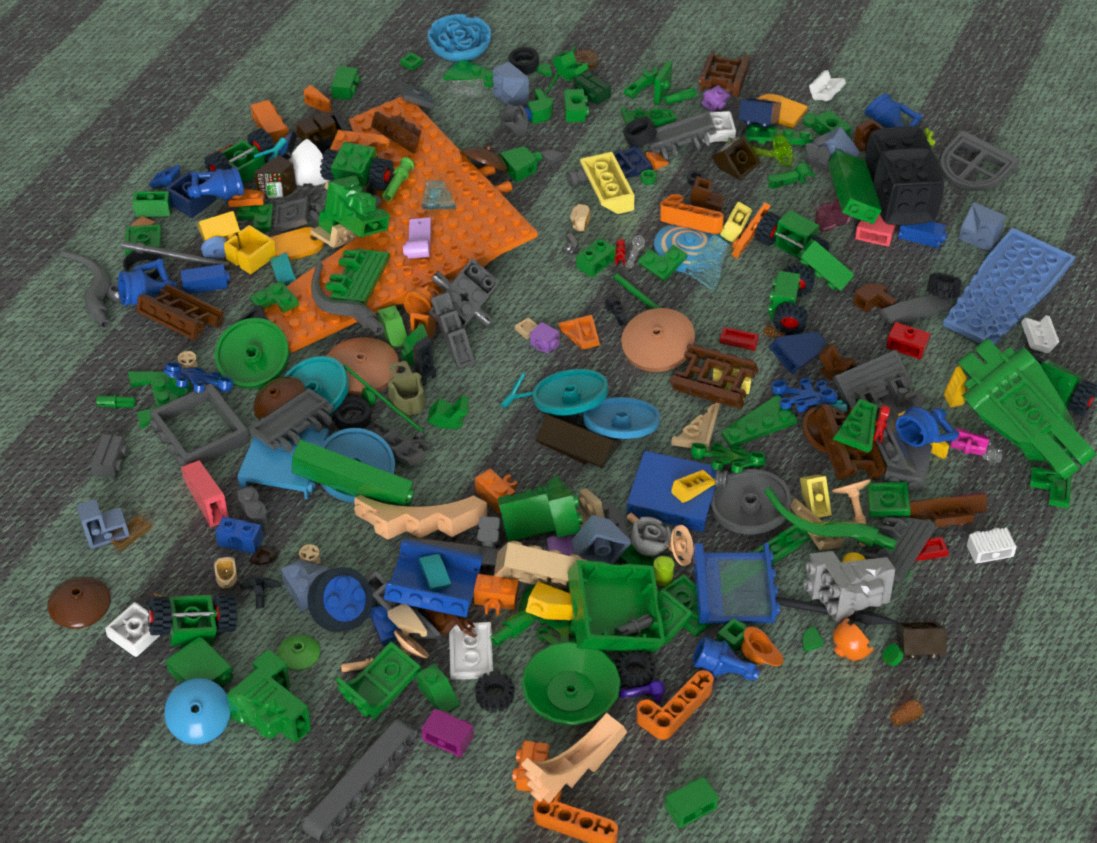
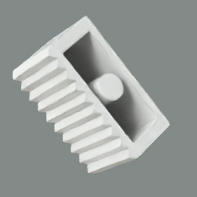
[967,527,1017,564]

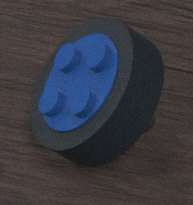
[307,567,373,632]

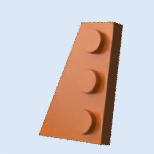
[732,202,771,258]

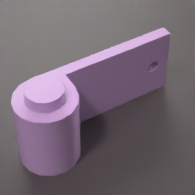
[403,218,431,259]

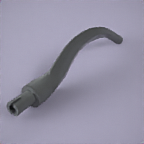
[61,250,111,329]
[311,263,384,335]

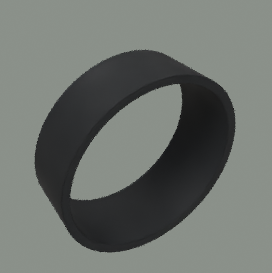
[123,250,162,280]

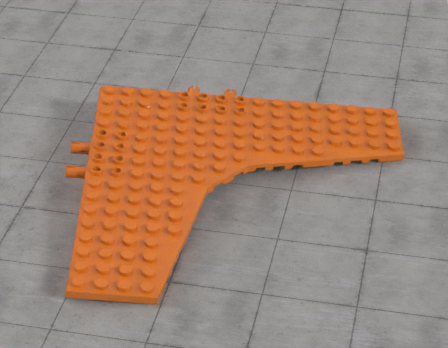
[263,96,538,354]

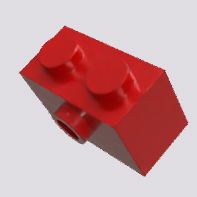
[886,322,931,360]

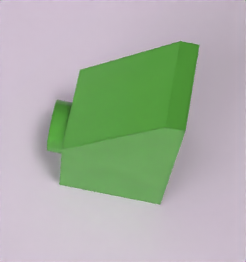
[378,305,407,349]

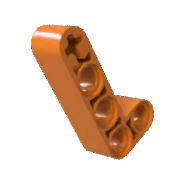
[660,194,724,234]
[636,670,714,740]
[533,789,618,843]

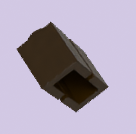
[296,111,337,144]

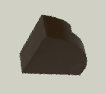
[249,545,278,565]

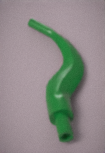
[764,487,898,552]
[490,584,538,647]

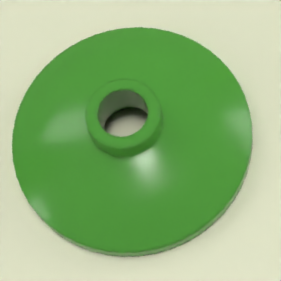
[278,635,320,670]

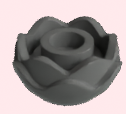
[107,282,121,302]

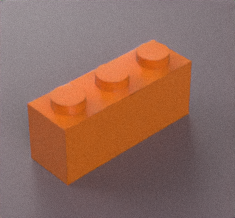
[250,100,289,144]

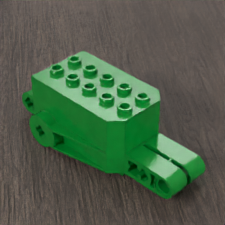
[957,338,1096,480]

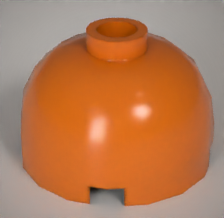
[833,618,874,661]

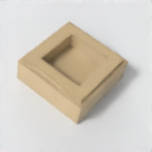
[515,317,538,339]

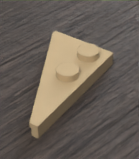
[672,403,720,450]
[791,499,845,550]

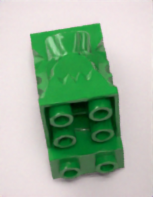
[318,175,390,237]
[498,475,583,541]
[226,649,311,744]

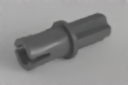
[614,614,653,637]

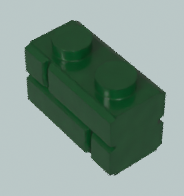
[574,71,611,105]

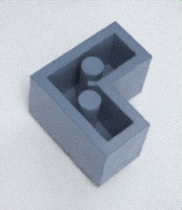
[813,127,860,157]
[76,499,130,549]

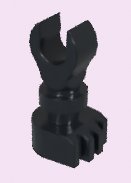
[605,295,628,326]

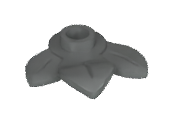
[802,143,830,171]

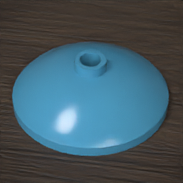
[164,678,231,744]

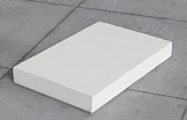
[449,622,493,680]

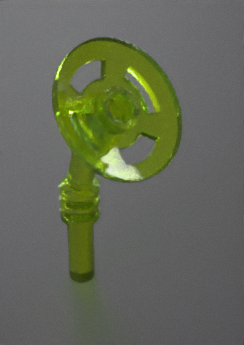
[727,134,794,167]

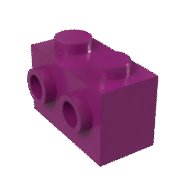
[422,709,474,758]

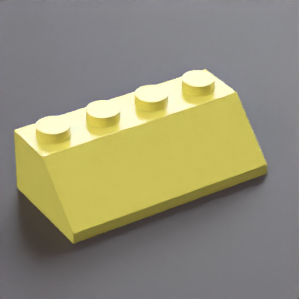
[580,152,634,214]

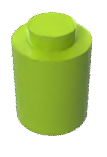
[654,556,674,587]

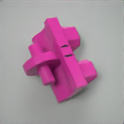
[950,428,990,456]

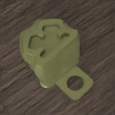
[388,361,427,417]

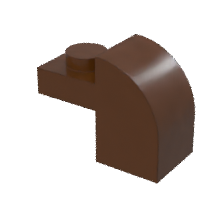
[690,176,725,212]
[853,283,897,313]
[819,344,857,381]

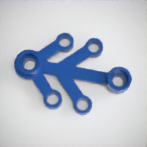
[163,362,233,392]
[771,378,838,412]

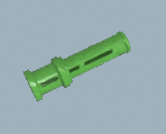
[382,157,415,202]

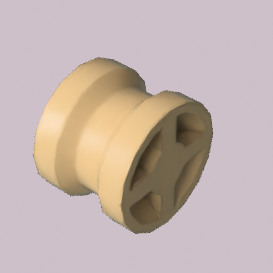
[178,351,198,368]
[299,544,321,565]

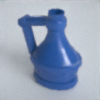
[864,93,922,128]
[187,167,244,201]
[118,259,177,306]
[896,407,960,447]
[692,636,760,680]

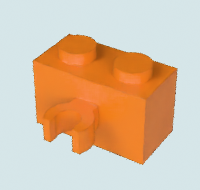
[475,468,518,516]
[474,574,519,616]

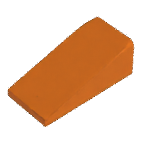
[303,85,332,114]

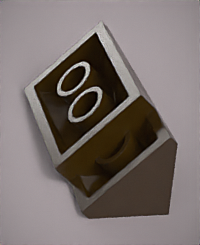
[536,414,622,468]

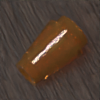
[890,699,924,727]

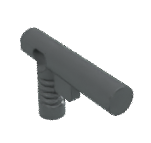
[410,431,433,451]

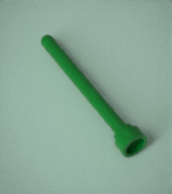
[613,273,661,309]

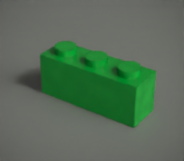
[797,239,855,291]

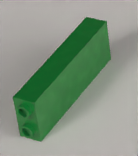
[828,149,882,224]
[291,440,415,507]

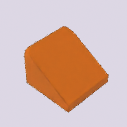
[646,152,669,170]

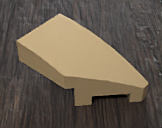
[387,604,427,637]

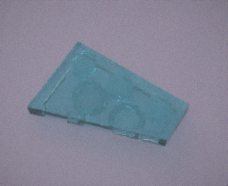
[685,234,728,291]

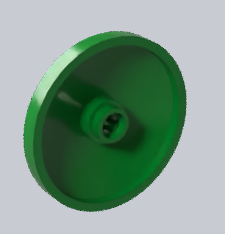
[215,318,290,389]

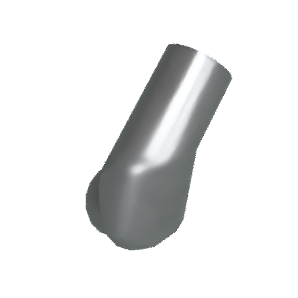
[564,233,579,255]

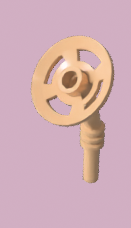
[832,479,871,547]
[627,513,694,566]
[341,629,429,672]

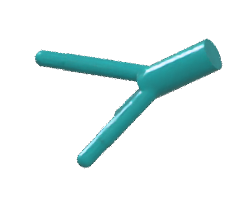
[254,137,287,162]
[500,372,533,409]

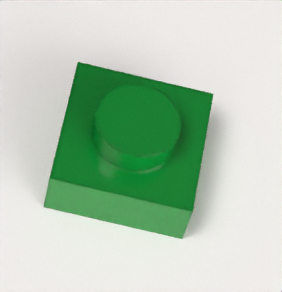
[400,52,423,71]

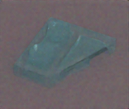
[422,181,456,210]

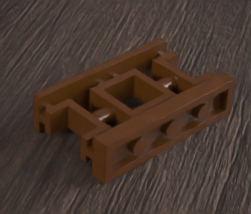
[698,50,750,97]
[136,284,224,340]
[670,344,759,410]
[814,404,886,480]

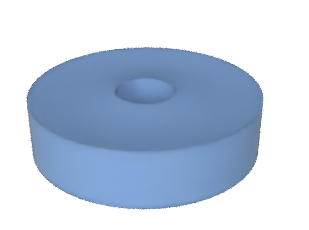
[201,236,228,259]

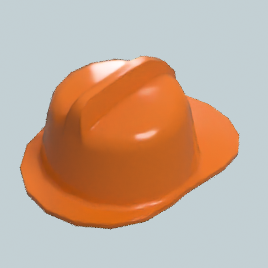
[404,285,433,315]
[741,627,784,666]

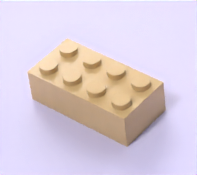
[494,541,588,590]

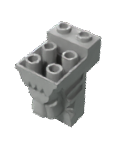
[804,551,895,623]

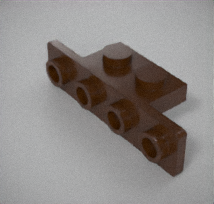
[371,112,421,153]
[909,493,987,528]
[422,608,478,638]

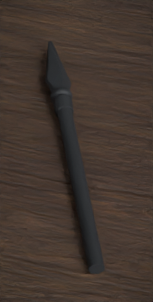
[734,589,900,625]

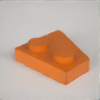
[228,189,265,207]
[558,315,600,350]

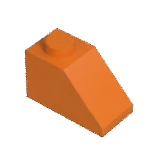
[410,312,436,339]

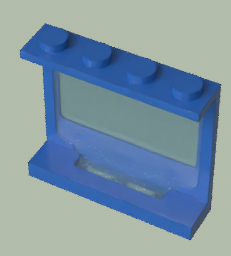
[693,543,780,624]

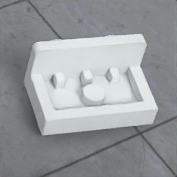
[809,70,846,101]
[1021,315,1059,353]

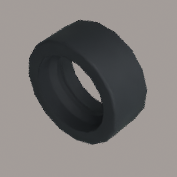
[508,47,539,75]
[623,117,657,147]
[334,397,371,430]

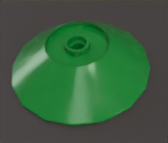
[521,641,621,725]

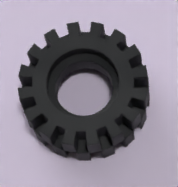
[927,273,962,299]
[616,649,655,688]
[475,671,514,712]

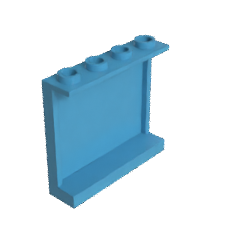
[238,418,329,499]

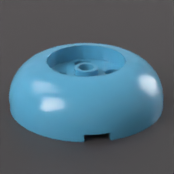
[428,14,491,62]

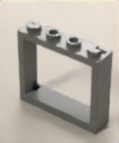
[149,383,250,466]

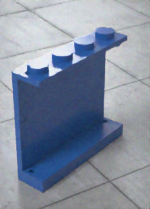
[626,451,717,532]
[384,539,483,618]

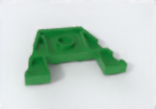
[128,371,192,428]

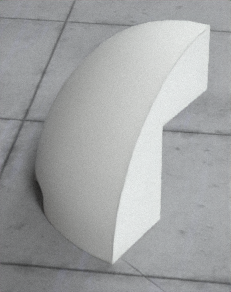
[289,139,330,186]

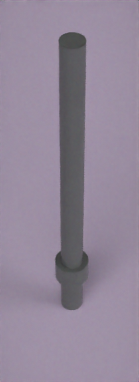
[122,241,229,269]

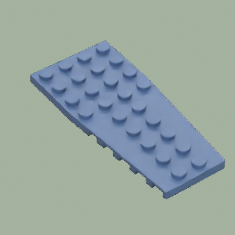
[943,228,1076,345]

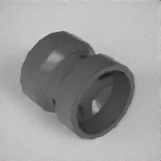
[566,166,589,187]

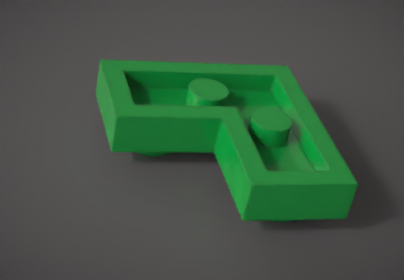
[237,204,273,232]
[638,245,688,282]
[249,281,299,313]
[1029,467,1072,509]

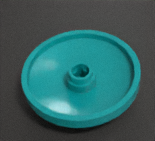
[283,356,349,415]
[533,369,609,415]

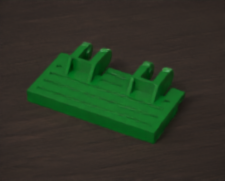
[325,249,390,305]

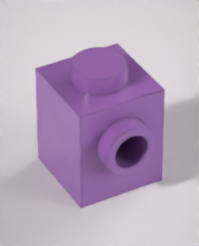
[530,322,560,354]

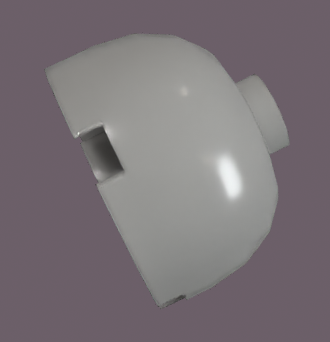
[630,517,672,556]

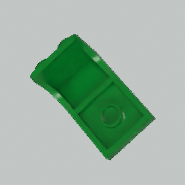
[335,642,422,720]

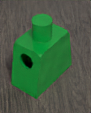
[500,146,542,183]

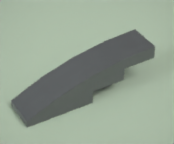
[430,292,475,369]
[881,295,953,324]
[364,421,425,467]

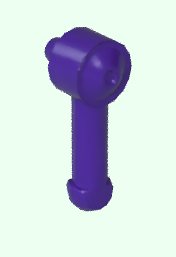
[619,680,665,702]

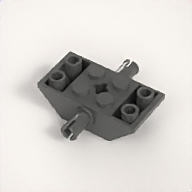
[428,258,499,328]

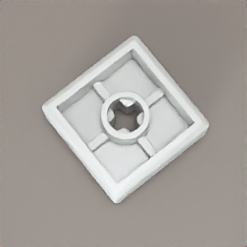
[702,111,736,143]
[105,602,160,657]

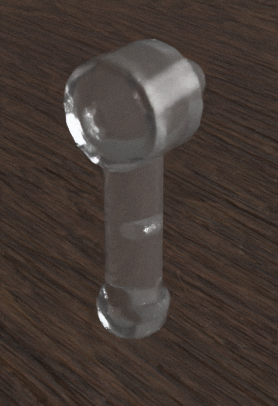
[625,235,645,269]
[982,431,1003,463]

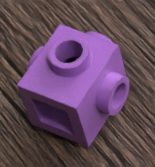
[701,85,730,112]

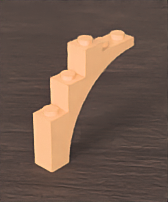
[354,495,487,540]
[521,713,627,803]

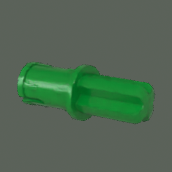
[663,88,696,105]
[97,394,136,409]

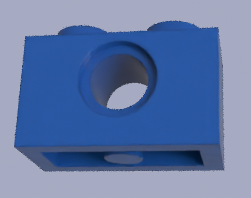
[215,516,263,554]

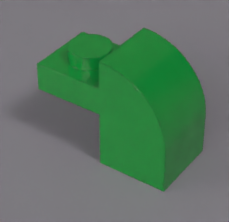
[552,51,589,81]
[527,89,553,124]
[427,395,469,429]

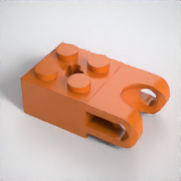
[330,130,391,153]

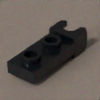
[412,336,436,386]

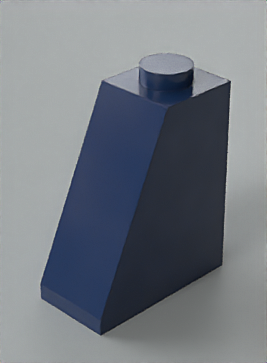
[768,332,828,375]

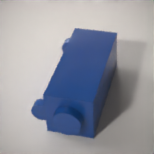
[898,222,947,248]
[181,264,230,294]

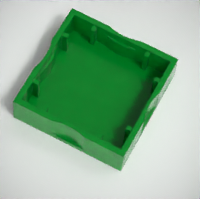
[567,560,665,653]

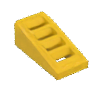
[943,366,968,407]
[671,470,716,503]

